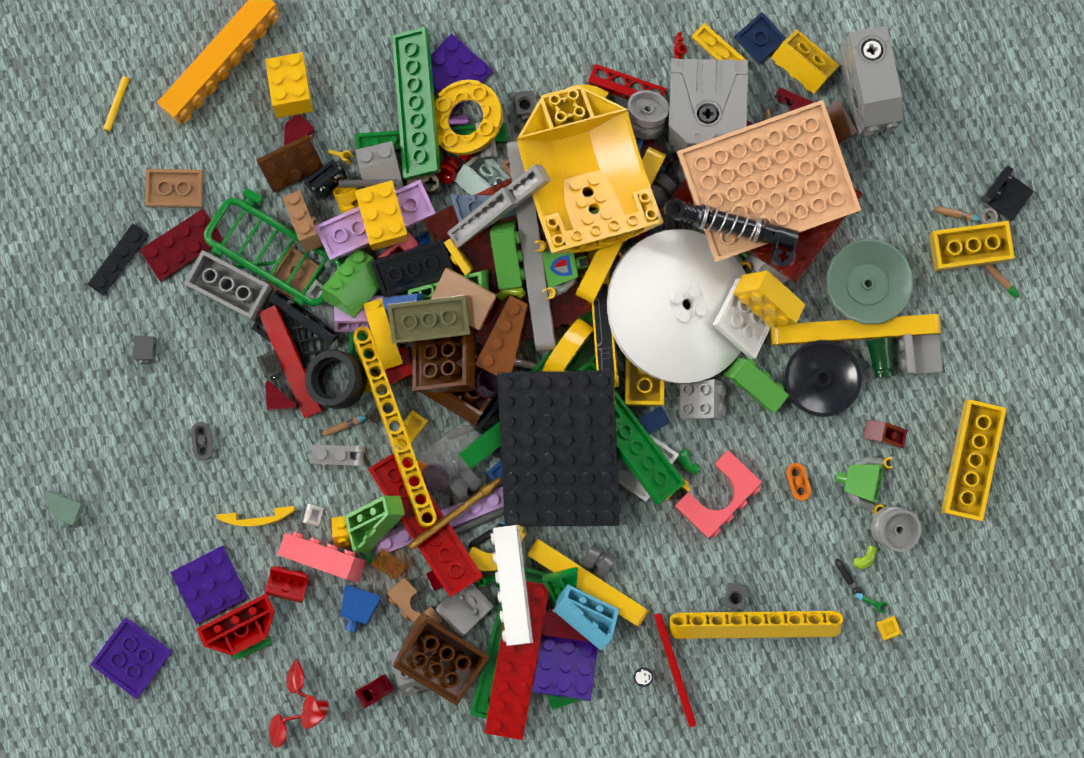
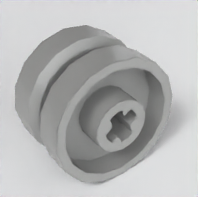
[626,90,669,140]
[871,506,921,552]

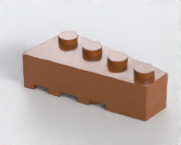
[475,295,529,376]

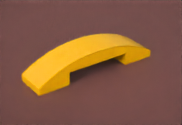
[216,506,296,527]

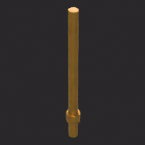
[407,477,502,551]

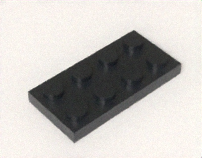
[370,238,456,298]

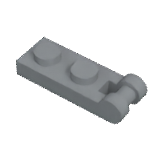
[311,444,366,466]

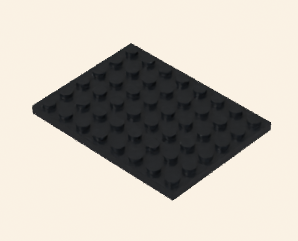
[497,370,620,527]

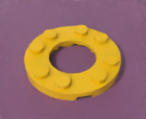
[435,80,503,155]

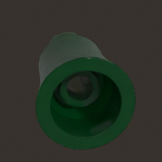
[866,337,894,378]

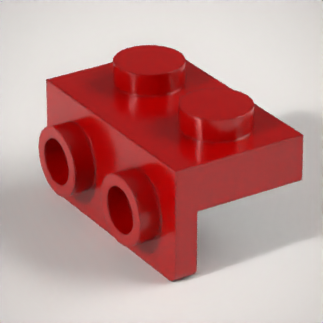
[265,566,309,603]

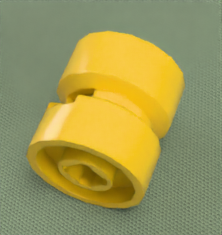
[333,185,359,214]

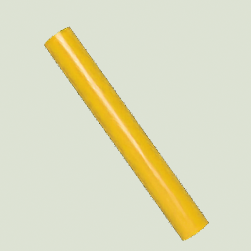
[103,76,130,132]

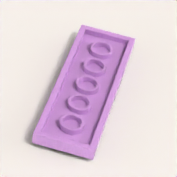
[315,180,436,261]

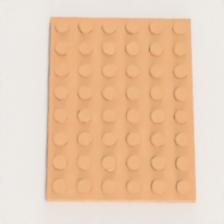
[677,100,861,262]

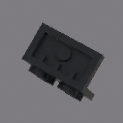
[981,165,1034,221]

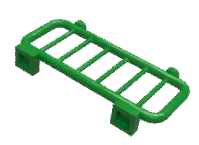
[204,187,343,306]

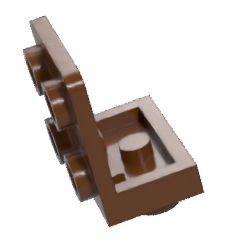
[826,101,857,144]

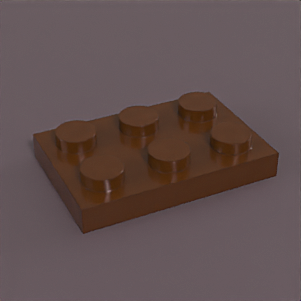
[256,134,323,193]

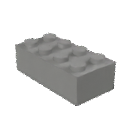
[184,250,273,322]

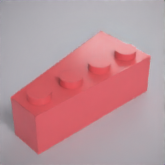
[277,531,366,583]

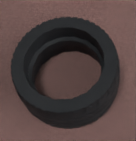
[305,350,367,409]

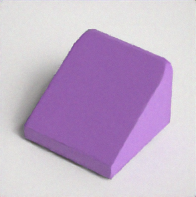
[449,113,469,127]

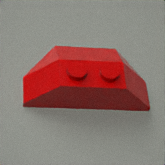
[196,593,275,656]

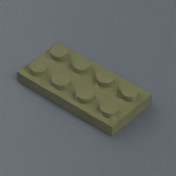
[387,295,471,344]

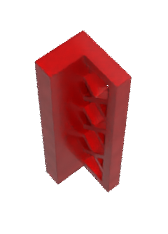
[588,64,666,100]

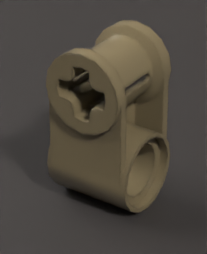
[404,174,441,195]

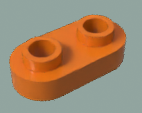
[786,463,811,501]

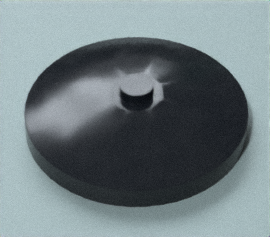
[784,340,862,417]

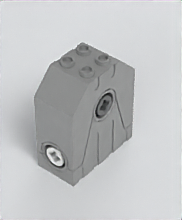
[838,25,903,137]
[669,58,748,150]

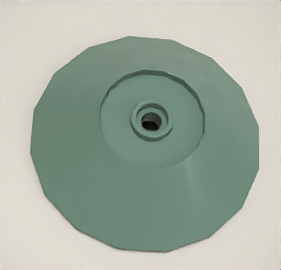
[826,239,914,324]

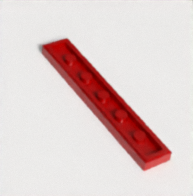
[258,305,323,418]
[653,613,697,728]

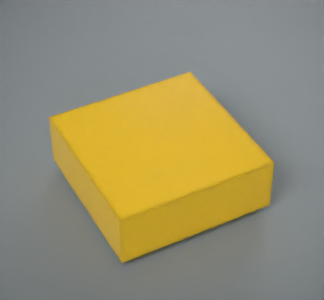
[876,615,902,641]

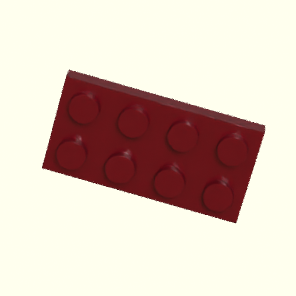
[139,208,224,282]

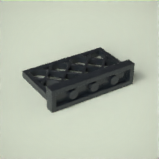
[251,290,340,368]

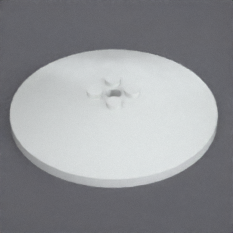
[607,229,746,383]

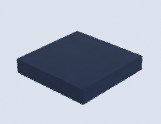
[734,12,786,65]

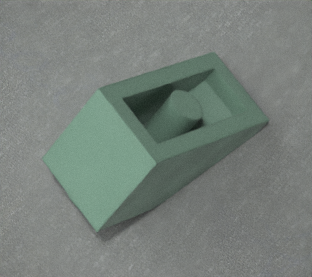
[44,490,85,528]

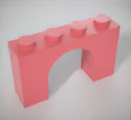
[674,450,761,538]

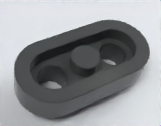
[191,422,214,461]

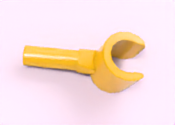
[328,149,355,165]

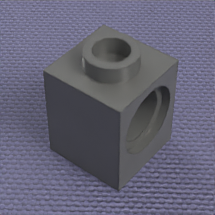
[514,90,535,121]
[133,336,157,364]
[722,583,748,612]

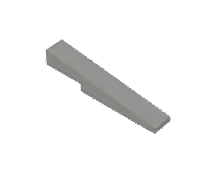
[447,165,552,248]

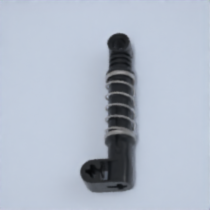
[662,199,799,267]

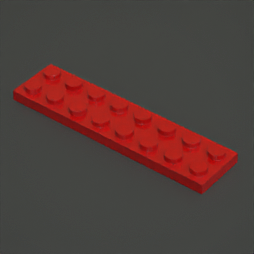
[368,449,483,598]
[484,581,549,740]

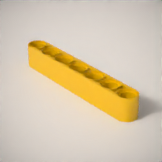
[527,539,649,627]

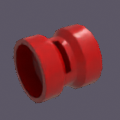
[437,156,460,183]

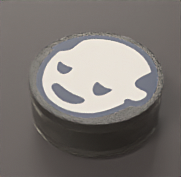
[633,667,653,687]

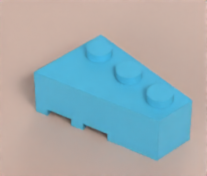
[554,585,619,651]

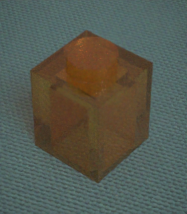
[371,548,407,581]

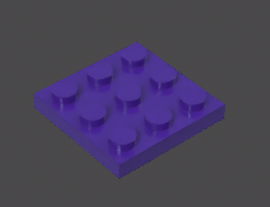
[431,33,493,113]
[170,546,249,624]
[90,617,173,699]
[533,635,598,702]

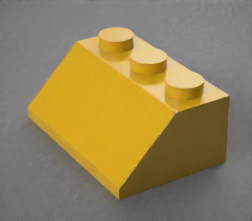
[771,29,840,94]

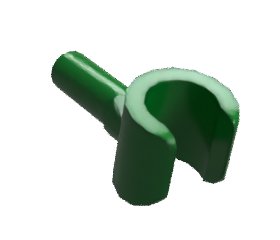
[863,596,889,614]

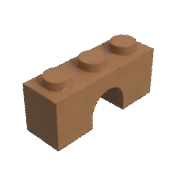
[282,190,322,253]
[387,577,444,623]

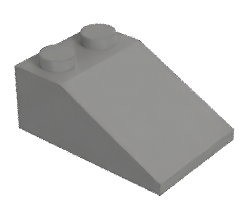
[355,141,403,190]

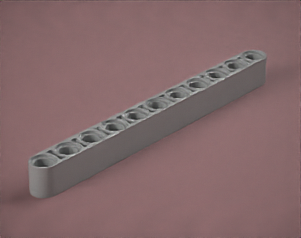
[507,141,556,352]

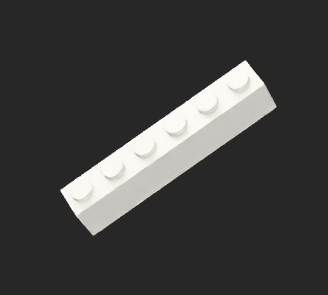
[491,525,533,646]

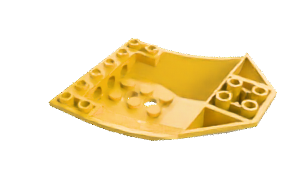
[517,85,663,254]

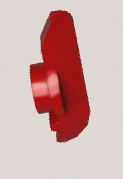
[674,32,687,59]

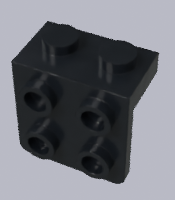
[304,159,348,201]

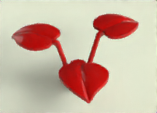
[269,659,329,748]

